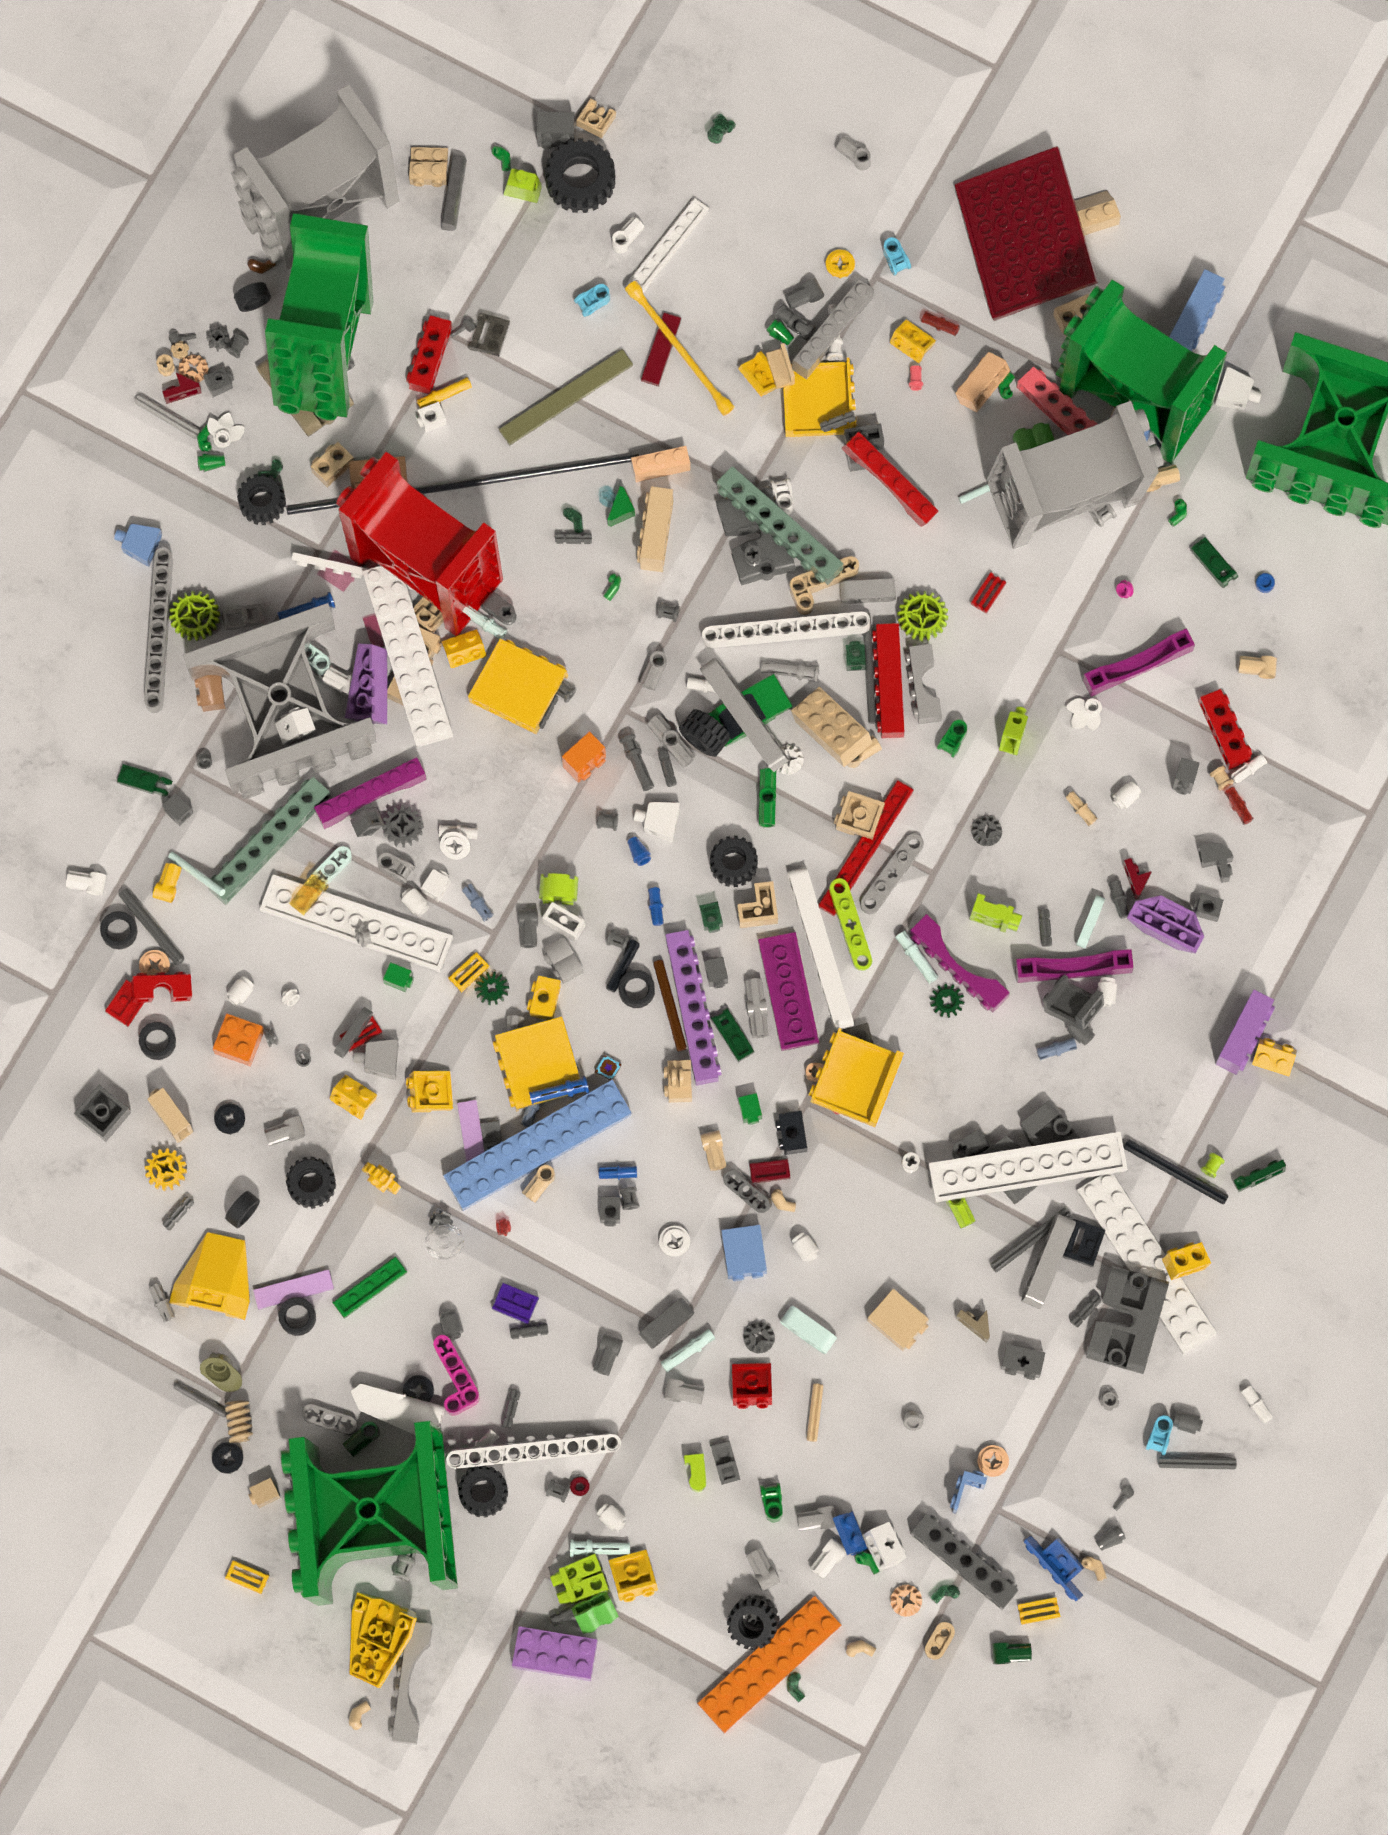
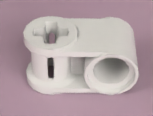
[770,477,793,515]

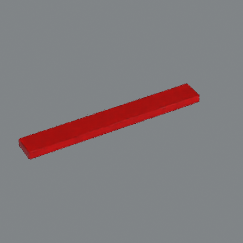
[818,780,914,917]

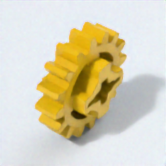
[145,1148,187,1191]
[362,1162,401,1195]

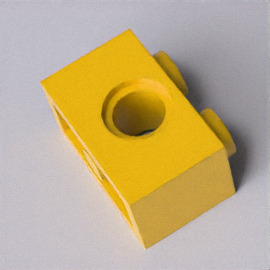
[527,976,561,1020]

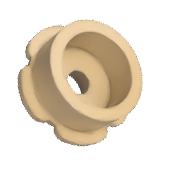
[171,341,189,359]

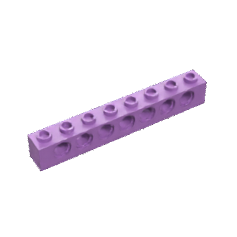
[666,930,722,1086]

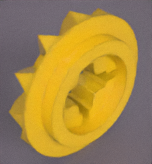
[825,249,855,279]

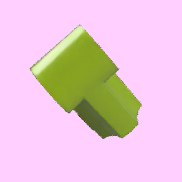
[946,1198,976,1229]

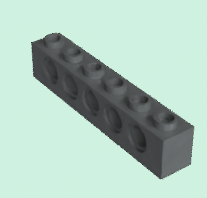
[910,1514,1018,1611]

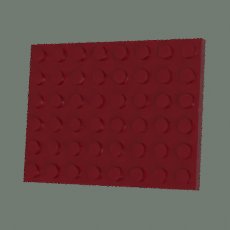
[954,146,1098,321]

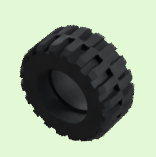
[545,138,616,213]

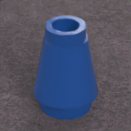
[627,837,651,866]

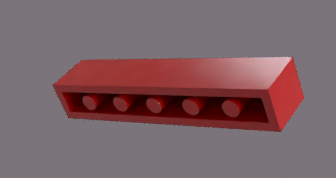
[872,623,905,738]

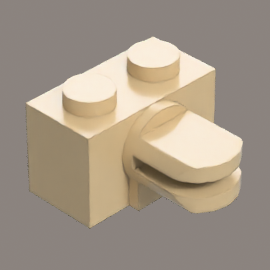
[664,1060,692,1103]

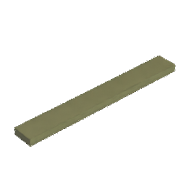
[499,349,633,446]

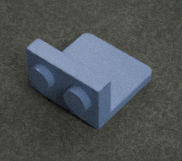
[950,1470,987,1514]

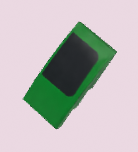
[708,674,792,747]

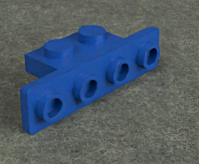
[1024,1536,1084,1601]

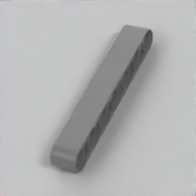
[700,657,789,772]

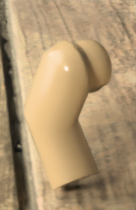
[771,1189,796,1212]
[1081,1556,1107,1581]

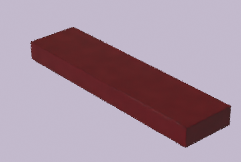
[641,313,682,387]

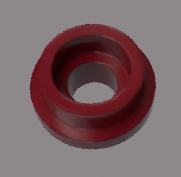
[570,1476,590,1496]

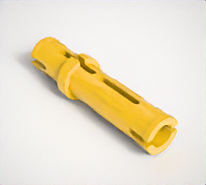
[416,377,472,409]

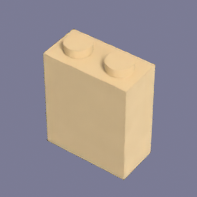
[147,1088,193,1143]
[867,1289,929,1351]

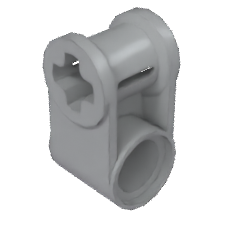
[1088,504,1117,527]
[378,853,415,885]

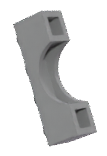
[906,644,942,724]

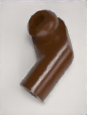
[247,258,276,274]

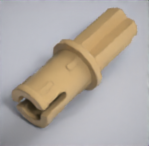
[1066,791,1098,826]

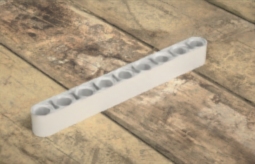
[702,611,871,648]
[787,867,854,1031]
[445,1433,621,1468]

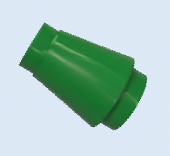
[766,319,795,346]
[197,454,225,472]

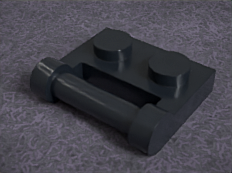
[1062,1219,1106,1267]

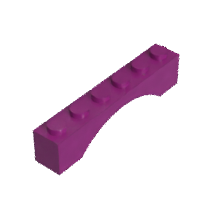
[1083,628,1195,697]
[314,757,427,830]
[910,914,1010,1013]
[1015,949,1134,983]

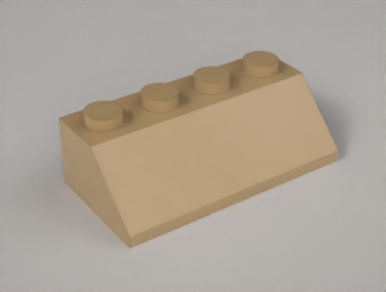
[1075,191,1121,235]

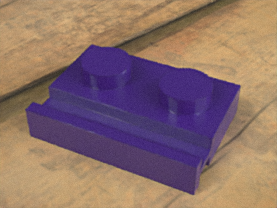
[492,1283,539,1325]

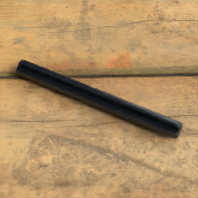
[1124,1139,1228,1204]

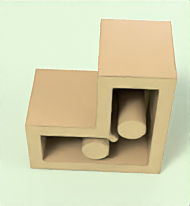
[737,881,778,928]

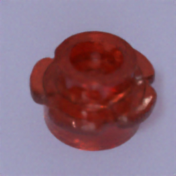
[496,1217,511,1236]

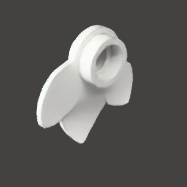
[207,413,245,448]
[1066,698,1102,731]

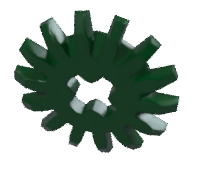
[475,972,509,1006]
[930,984,965,1018]

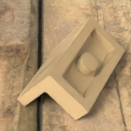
[766,343,795,389]

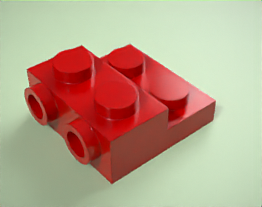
[732,1363,772,1409]

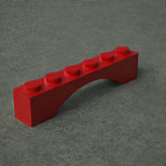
[841,432,939,527]

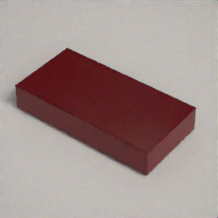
[749,1159,791,1184]

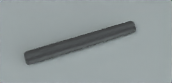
[119,889,184,965]
[990,1208,1071,1272]

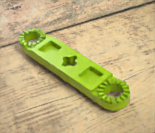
[829,878,872,971]

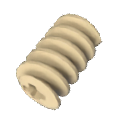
[225,1400,253,1443]

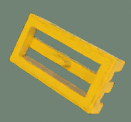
[448,952,490,993]
[225,1560,270,1595]
[1017,1597,1061,1625]

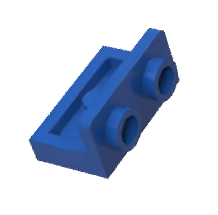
[833,1512,867,1556]

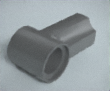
[785,278,824,310]
[518,910,538,948]
[593,1334,623,1376]

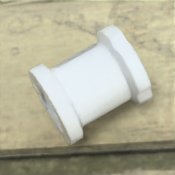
[902,1152,920,1173]

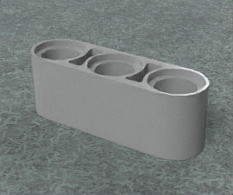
[840,579,896,604]

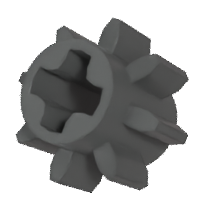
[206,327,230,352]
[429,1210,453,1235]

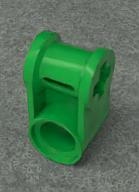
[937,720,967,758]
[760,1483,783,1523]

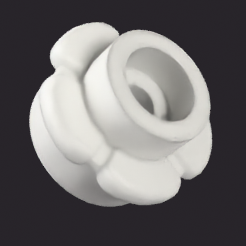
[282,989,300,1006]

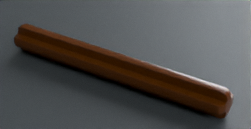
[653,960,687,1052]

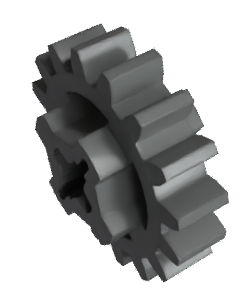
[382,805,424,848]

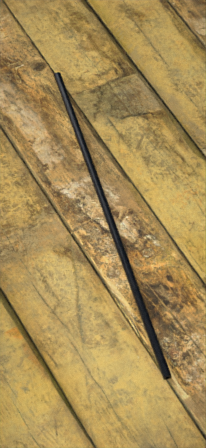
[286,454,639,515]

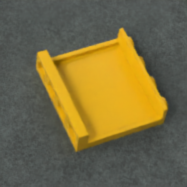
[783,358,856,437]
[468,639,568,734]
[492,1017,583,1112]
[809,1028,904,1127]

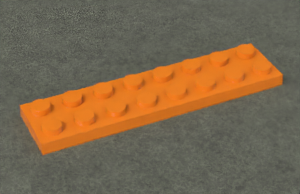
[697,1596,842,1734]

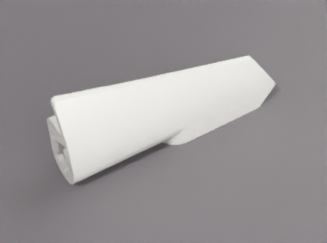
[351,1384,445,1435]

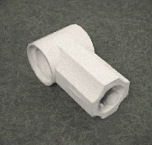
[612,217,645,254]
[322,667,352,698]
[66,871,106,896]
[810,1537,846,1579]

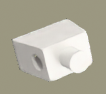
[1215,367,1262,409]
[634,802,680,843]

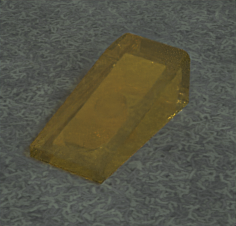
[289,874,330,916]

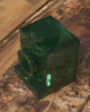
[845,641,866,671]
[699,901,723,933]

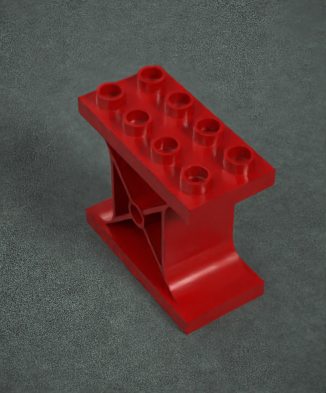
[336,452,503,636]

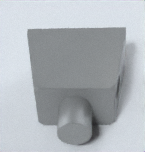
[354,1040,399,1080]

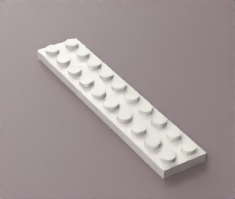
[362,566,453,748]
[260,874,453,972]
[928,1132,1128,1203]
[1077,1173,1216,1354]

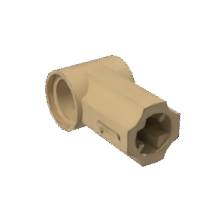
[1146,465,1180,492]
[1238,656,1277,679]
[847,735,882,768]
[700,1130,726,1171]
[522,1165,555,1203]

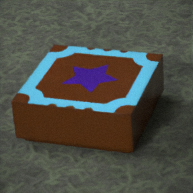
[595,1055,622,1081]

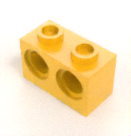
[1162,1242,1211,1280]

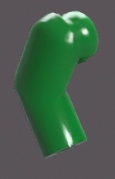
[491,146,511,171]
[998,372,1015,399]
[197,424,212,452]
[1168,499,1187,527]
[603,573,622,601]
[855,1552,881,1575]

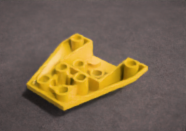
[169,1232,250,1320]
[349,1592,417,1688]

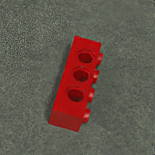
[406,315,452,394]
[1198,689,1252,770]

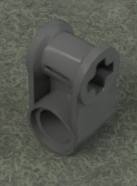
[480,591,517,625]
[952,1129,990,1159]

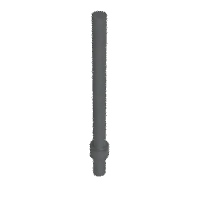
[862,612,876,724]

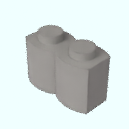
[543,938,583,984]

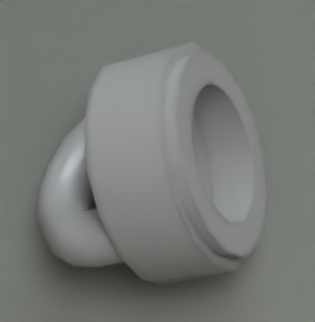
[903,1411,924,1431]

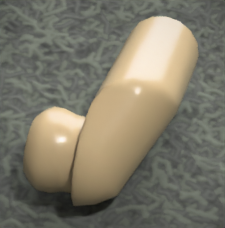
[846,1640,877,1657]
[348,1701,371,1730]

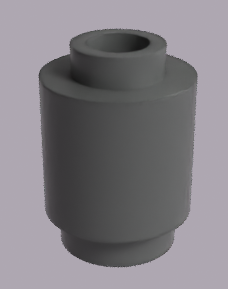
[1067,1024,1095,1046]
[440,1310,464,1340]
[1173,1410,1203,1434]

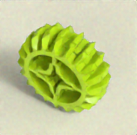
[169,590,221,642]
[897,591,949,641]

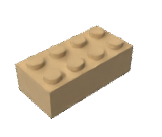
[637,486,674,572]
[791,687,872,767]

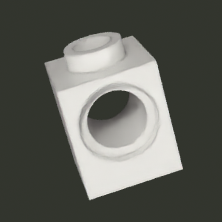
[416,402,446,432]
[421,869,451,902]

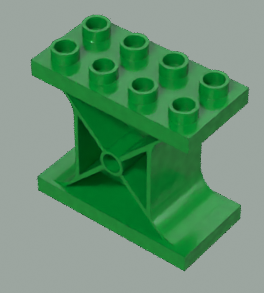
[265,213,374,420]
[1056,279,1227,464]
[1246,332,1388,528]
[281,1421,458,1606]

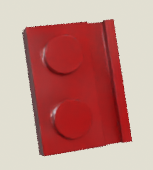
[105,980,144,1027]

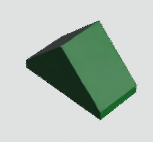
[607,486,635,527]

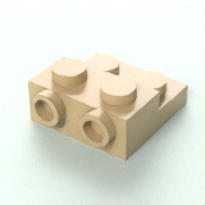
[409,147,448,187]
[834,791,885,840]

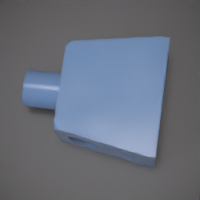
[114,524,162,567]

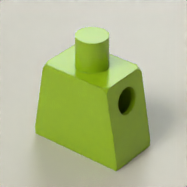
[503,169,542,203]
[999,706,1028,756]

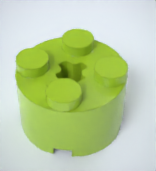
[539,873,579,906]

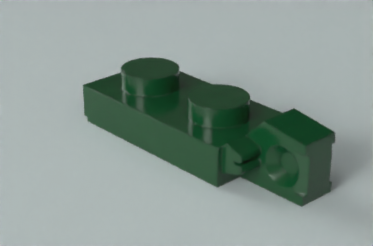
[1233,1160,1286,1193]

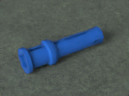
[277,592,336,620]
[529,1076,589,1104]

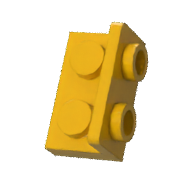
[890,319,936,363]

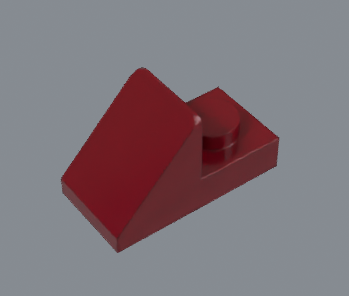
[162,373,202,404]
[1123,858,1152,900]

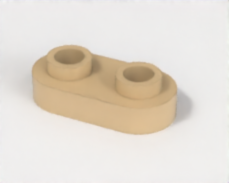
[925,1622,955,1660]

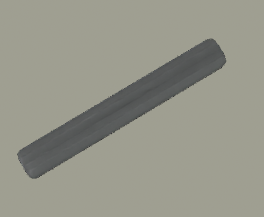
[1158,1457,1237,1470]

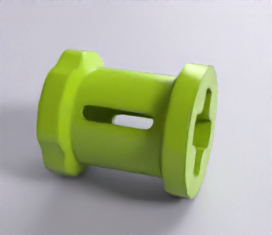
[1200,1153,1225,1178]

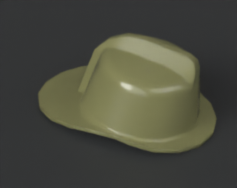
[200,1352,242,1392]

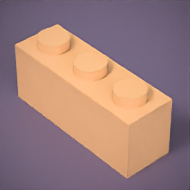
[955,352,1011,412]
[631,446,690,482]

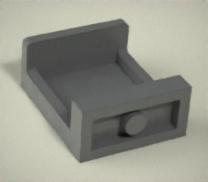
[1043,975,1104,1031]

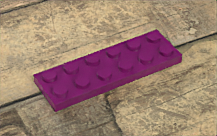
[758,932,819,1051]

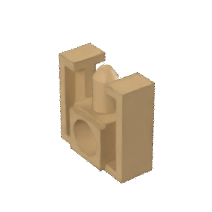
[576,98,616,138]
[413,597,444,633]

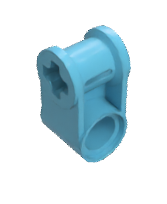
[883,237,911,276]
[574,284,610,317]
[1146,1415,1173,1455]

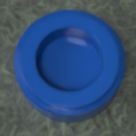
[1255,573,1275,593]

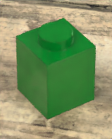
[383,962,414,992]
[738,1093,762,1125]

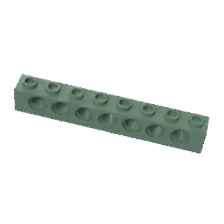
[717,466,844,585]
[208,777,331,905]

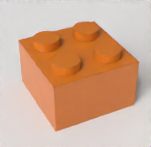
[562,731,606,783]
[213,1013,264,1067]

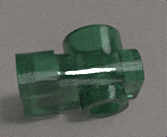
[707,114,736,144]

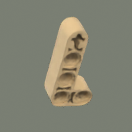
[789,556,859,615]

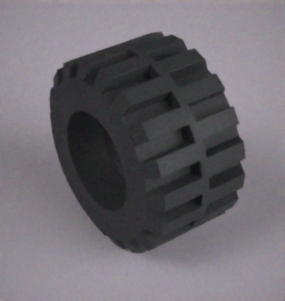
[237,473,286,525]
[679,709,730,757]
[710,835,758,888]
[286,1157,336,1209]
[458,1465,508,1518]
[727,1595,780,1650]

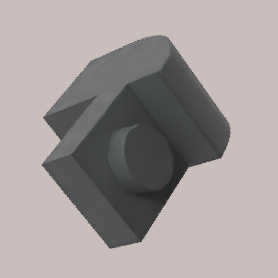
[1198,843,1233,883]

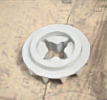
[777,744,803,775]
[440,830,471,860]
[659,1226,690,1257]

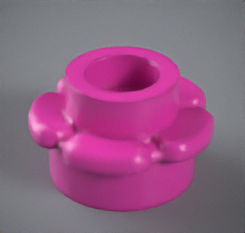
[1116,580,1134,599]

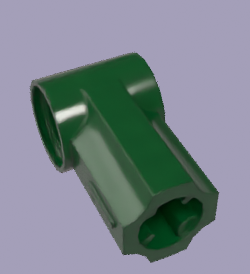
[342,1421,380,1457]
[992,1643,1032,1665]

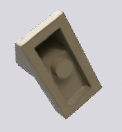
[956,1310,990,1343]

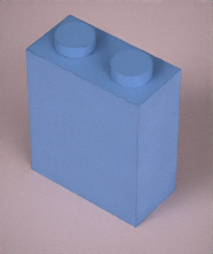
[722,1225,767,1281]

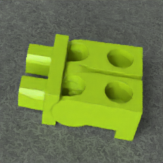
[969,893,1023,933]
[550,1554,609,1604]

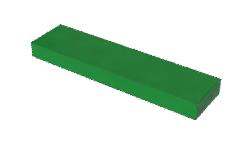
[332,1256,407,1319]

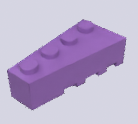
[345,644,387,725]

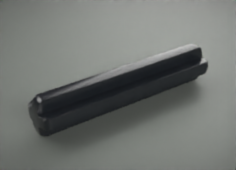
[606,940,640,993]

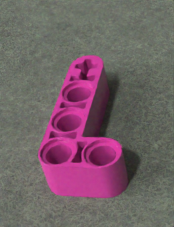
[433,1335,480,1416]

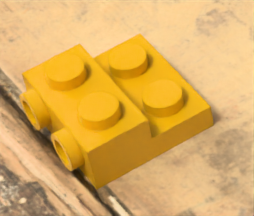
[406,1071,453,1113]
[608,1549,658,1602]

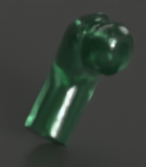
[258,459,283,479]
[563,507,583,533]
[930,1585,960,1604]
[787,1672,805,1703]

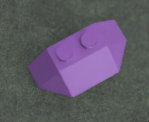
[1127,896,1204,954]

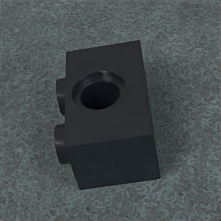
[775,1110,808,1155]

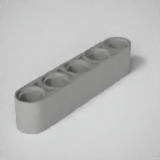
[1021,1213,1076,1309]

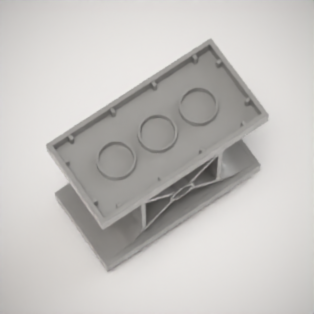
[231,84,399,270]
[986,401,1163,549]
[183,603,376,799]

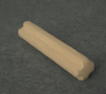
[807,1384,823,1442]

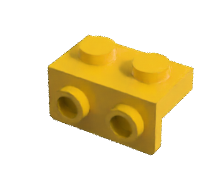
[738,351,776,397]
[441,629,486,668]
[1252,1038,1297,1076]
[330,1074,377,1120]

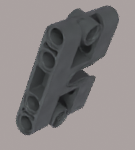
[716,486,796,586]
[983,1101,1080,1205]
[1086,1266,1169,1374]

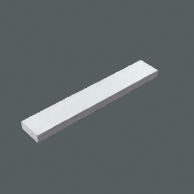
[628,198,709,293]

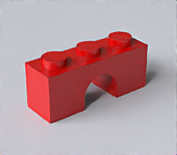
[131,972,192,1003]

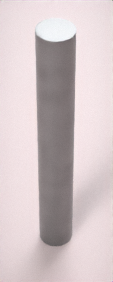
[174,1382,228,1418]

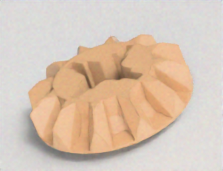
[178,354,208,383]
[139,950,170,976]
[977,1445,1009,1477]
[890,1584,922,1617]

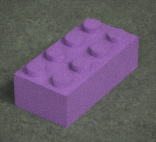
[1216,990,1275,1075]
[512,1626,598,1681]

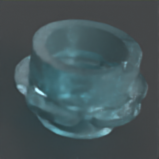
[599,490,616,507]

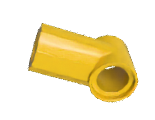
[153,863,182,903]

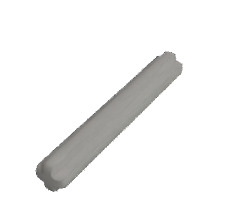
[135,394,200,439]

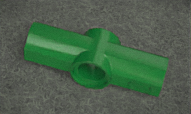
[759,768,777,828]

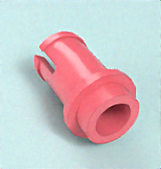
[909,365,924,391]

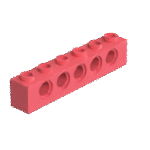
[1017,366,1098,435]

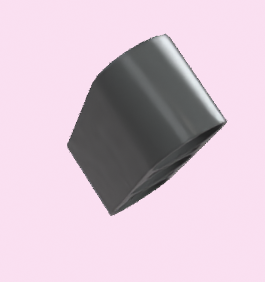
[639,1298,695,1349]

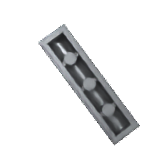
[441,155,467,231]

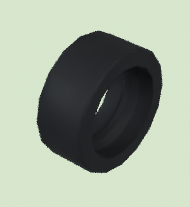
[234,282,271,312]
[100,911,138,950]
[619,970,655,1008]
[138,1022,176,1060]
[225,1191,260,1228]
[278,1297,316,1336]

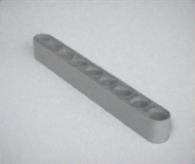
[144,547,173,713]

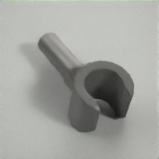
[450,319,476,338]
[169,332,196,345]
[1114,1485,1134,1511]

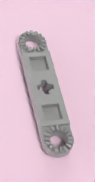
[861,834,924,914]

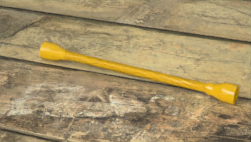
[625,281,735,416]

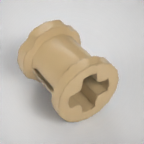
[156,354,175,377]
[1210,766,1234,791]

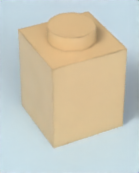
[248,1478,280,1508]

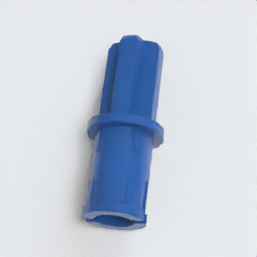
[648,887,664,926]
[599,1165,637,1180]

